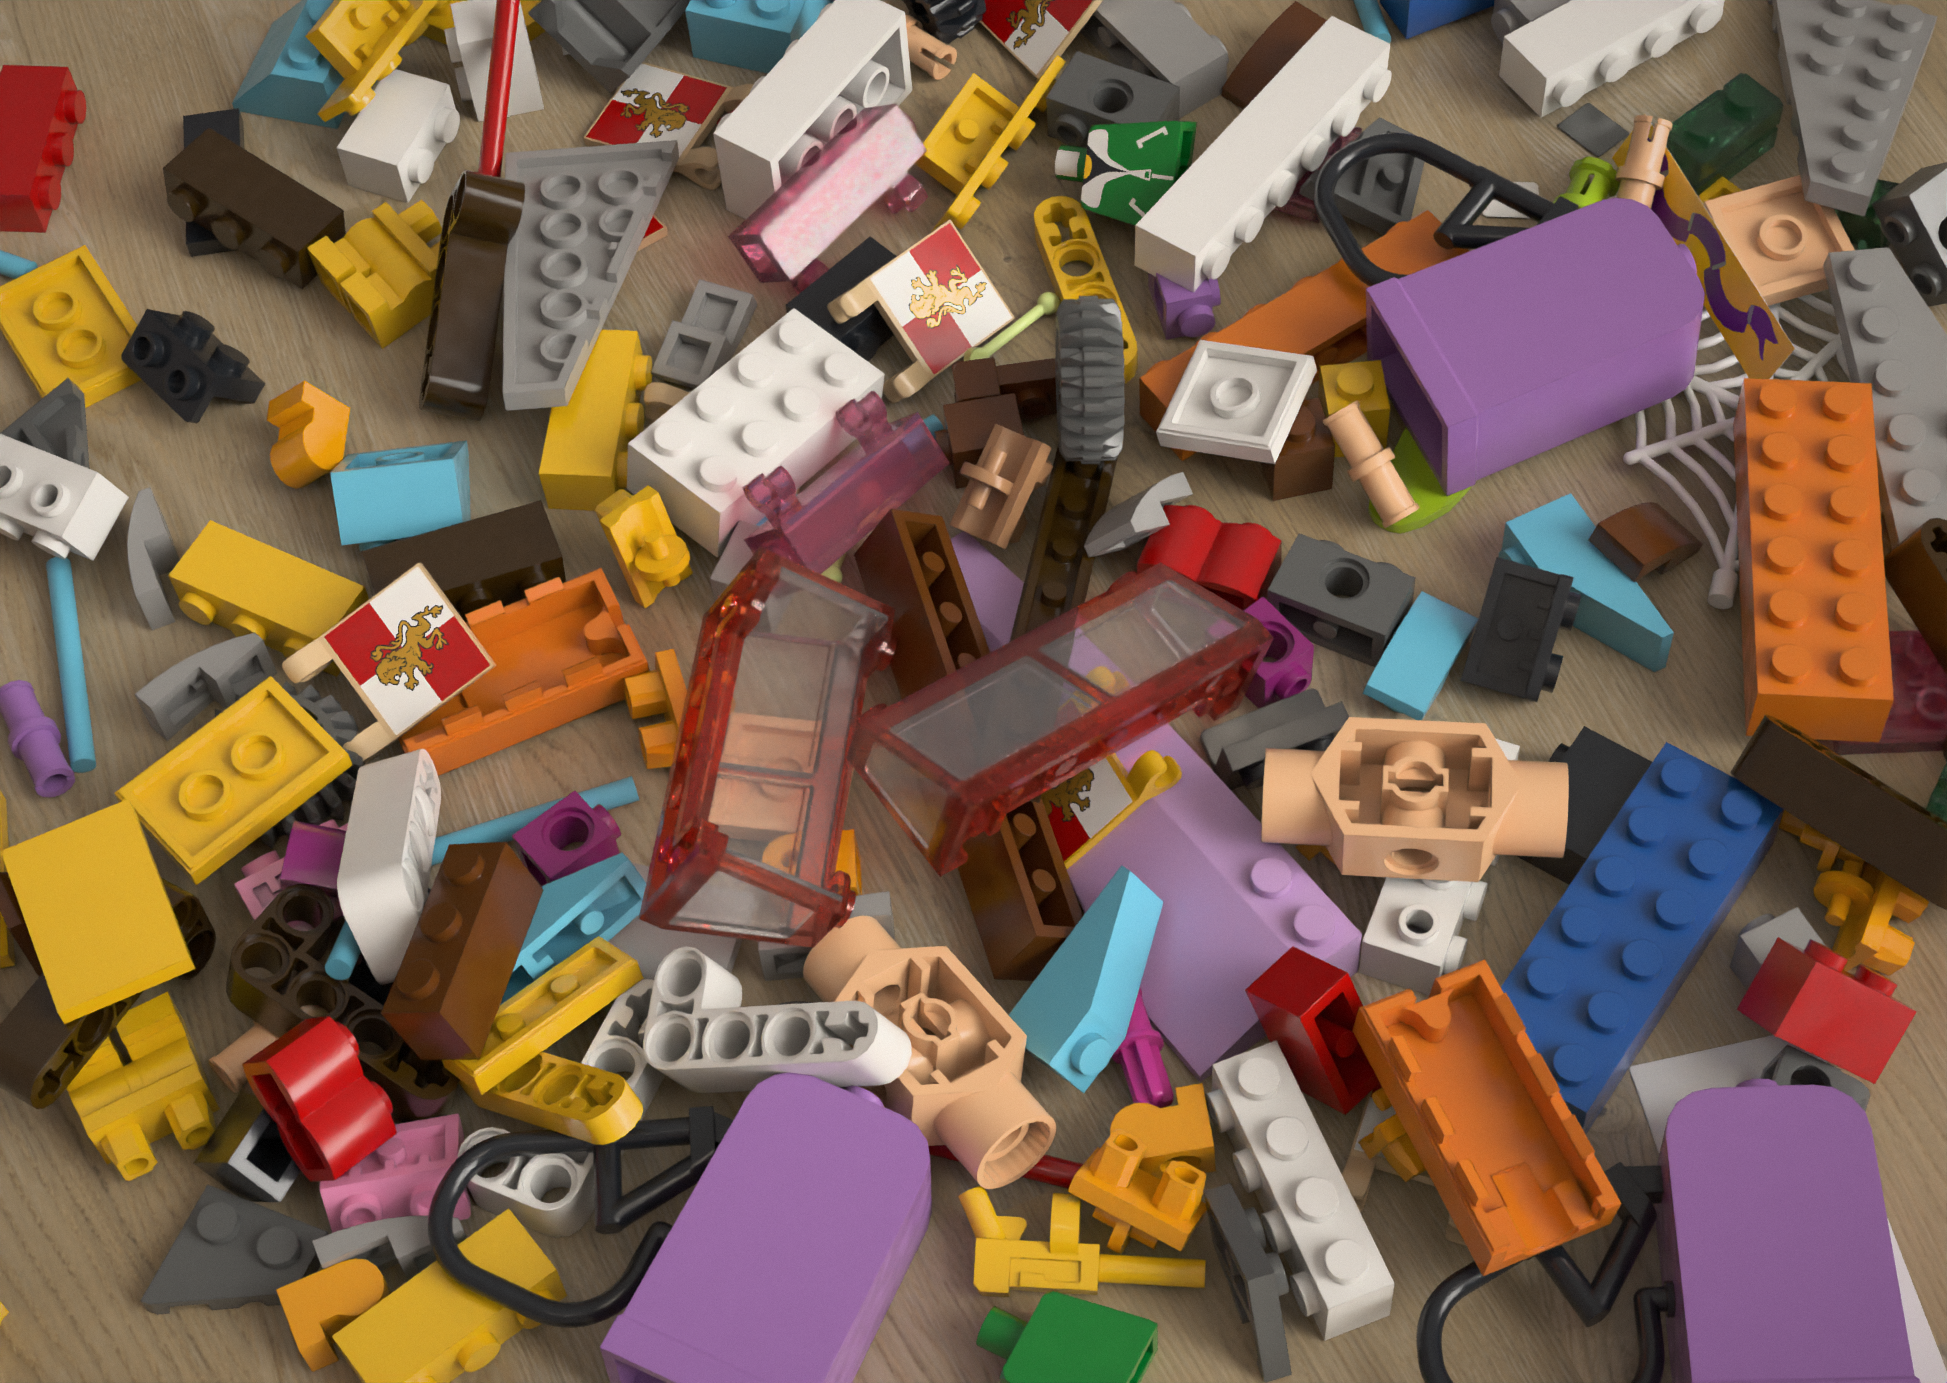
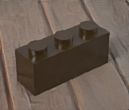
[163,128,346,289]
[361,500,566,622]

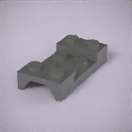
[528,0,690,93]

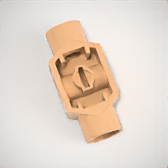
[1261,717,1569,882]
[803,916,1056,1189]

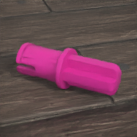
[1112,987,1174,1108]

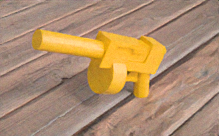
[958,1186,1206,1297]

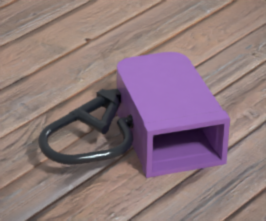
[1313,133,1705,496]
[428,1073,932,1383]
[1416,1079,1920,1383]

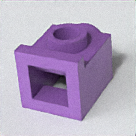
[1148,273,1221,340]

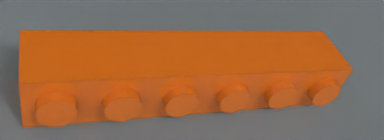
[1139,210,1469,461]

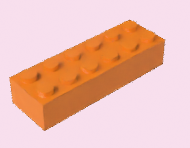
[1733,378,1894,743]

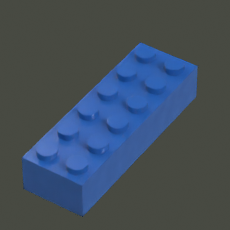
[1501,742,1784,1134]

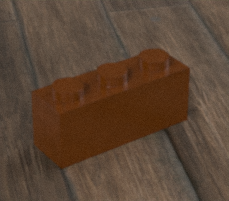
[381,842,543,1060]

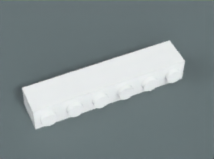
[1134,16,1392,292]

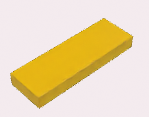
[442,936,644,1095]

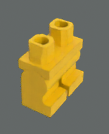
[307,199,442,349]
[66,991,220,1181]

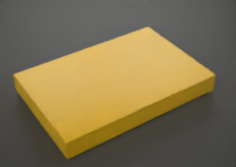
[0,245,142,408]
[114,676,353,885]
[0,799,196,1024]

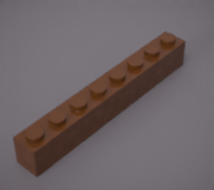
[854,509,1083,981]

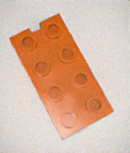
[398,568,650,776]
[1352,959,1621,1276]

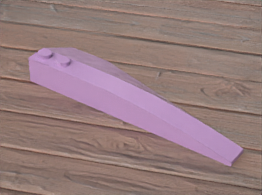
[951,532,1362,1082]

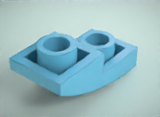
[1363,591,1478,720]

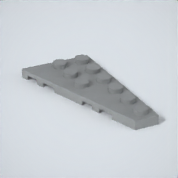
[1768,0,1938,216]
[503,140,679,411]
[1823,247,1947,550]

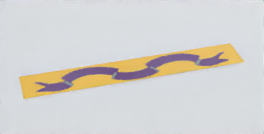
[1612,114,1795,379]

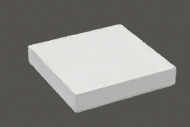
[1156,340,1317,464]

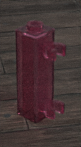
[728,104,928,294]
[742,391,950,592]

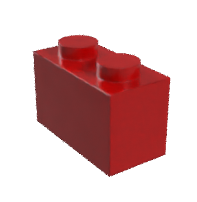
[1737,937,1916,1084]
[1245,946,1380,1115]

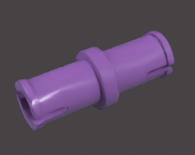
[0,680,75,798]

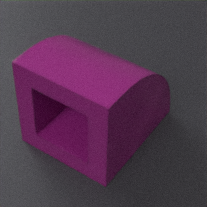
[280,821,346,898]

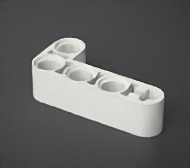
[337,749,441,985]
[643,946,912,1093]
[458,979,665,1238]

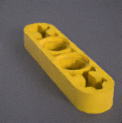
[1034,196,1138,383]
[459,1052,643,1145]

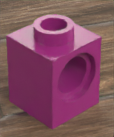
[1214,597,1314,709]
[512,791,621,886]

